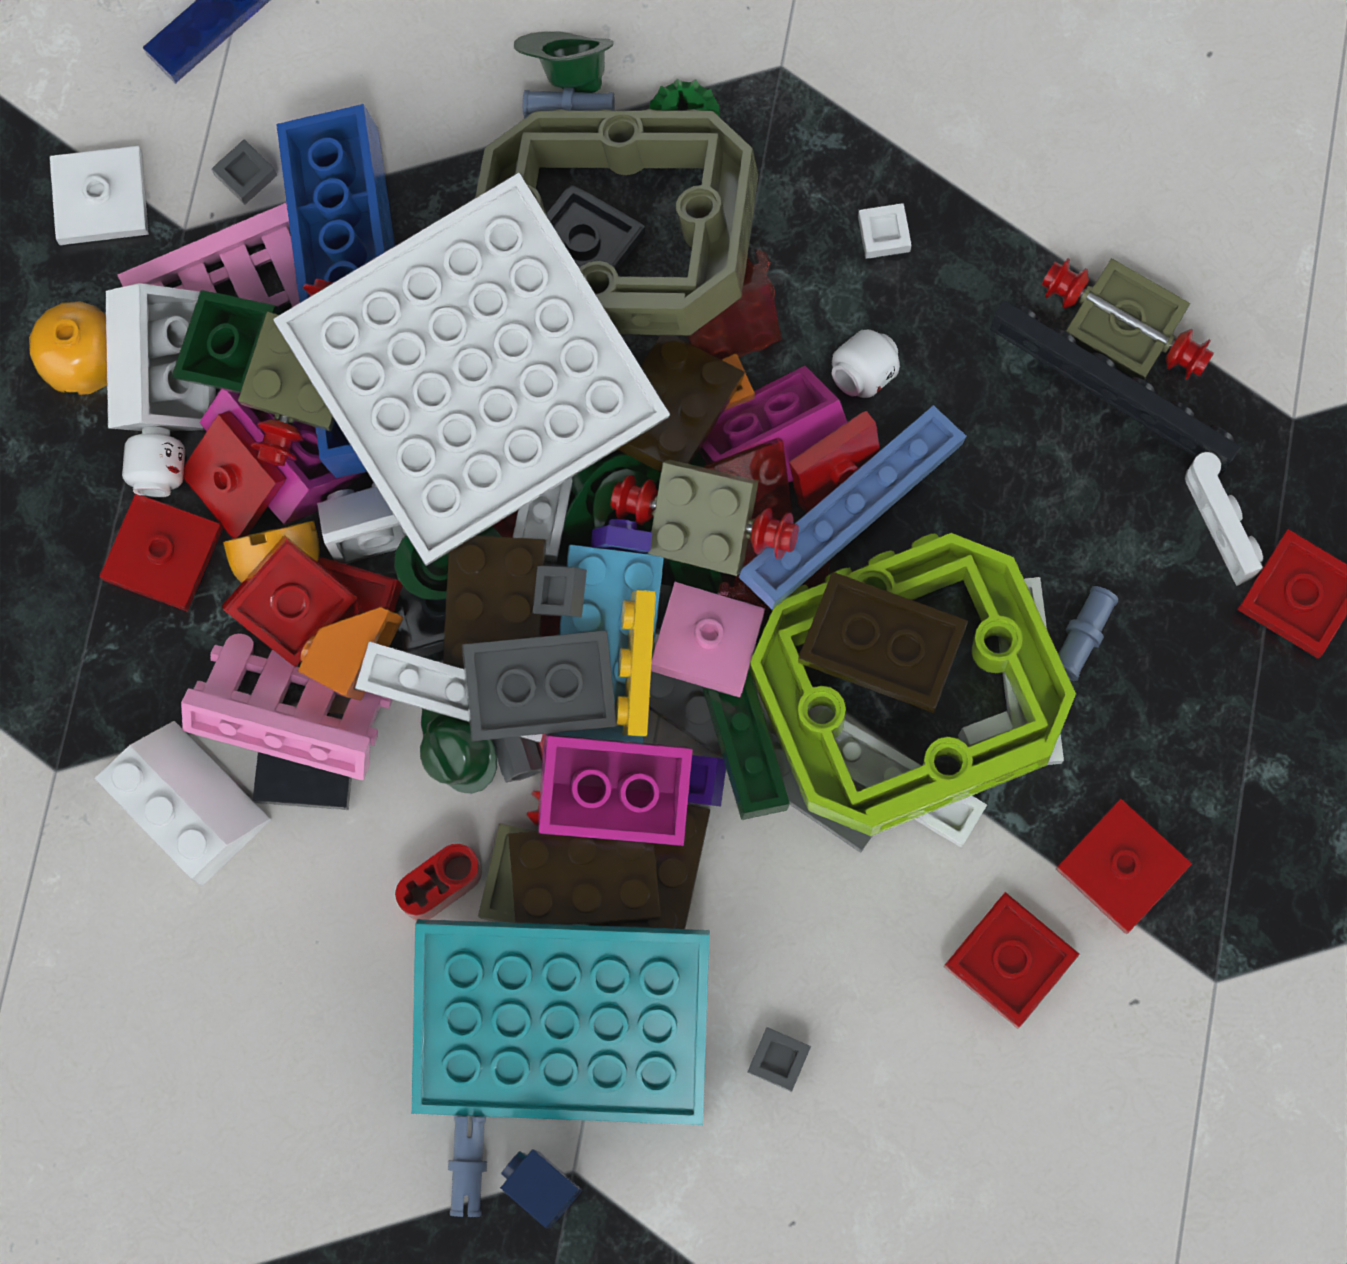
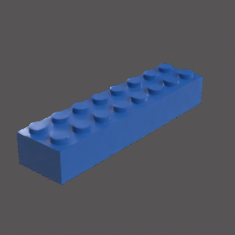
[276,104,395,478]

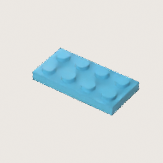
[548,545,664,743]

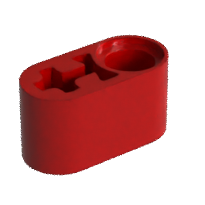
[395,844,482,920]

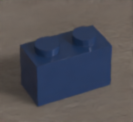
[500,1149,583,1228]

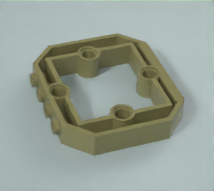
[475,109,758,335]

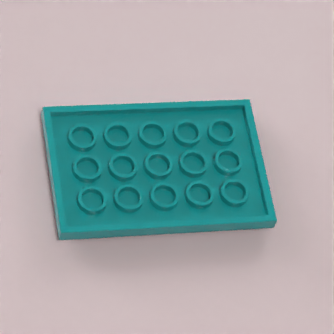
[411,919,710,1125]

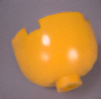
[29,301,107,395]
[223,521,320,583]

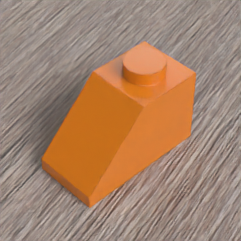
[298,607,404,701]

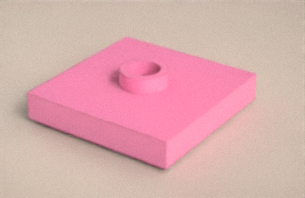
[651,582,765,697]

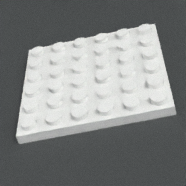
[273,173,670,566]

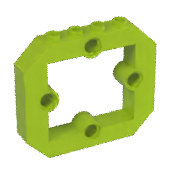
[750,533,1076,836]

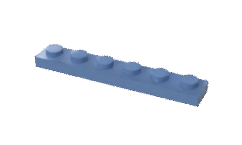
[739,405,966,610]

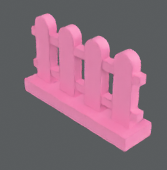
[118,203,299,308]
[181,634,393,781]

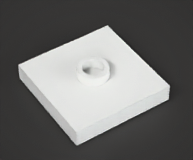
[50,146,149,245]

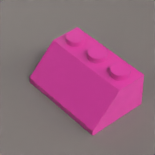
[698,366,847,500]
[199,390,366,524]
[538,734,693,846]

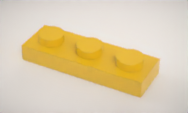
[615,590,656,736]

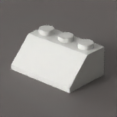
[106,283,216,431]
[317,483,406,564]
[95,721,271,886]

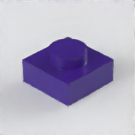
[591,519,652,554]
[688,755,726,807]

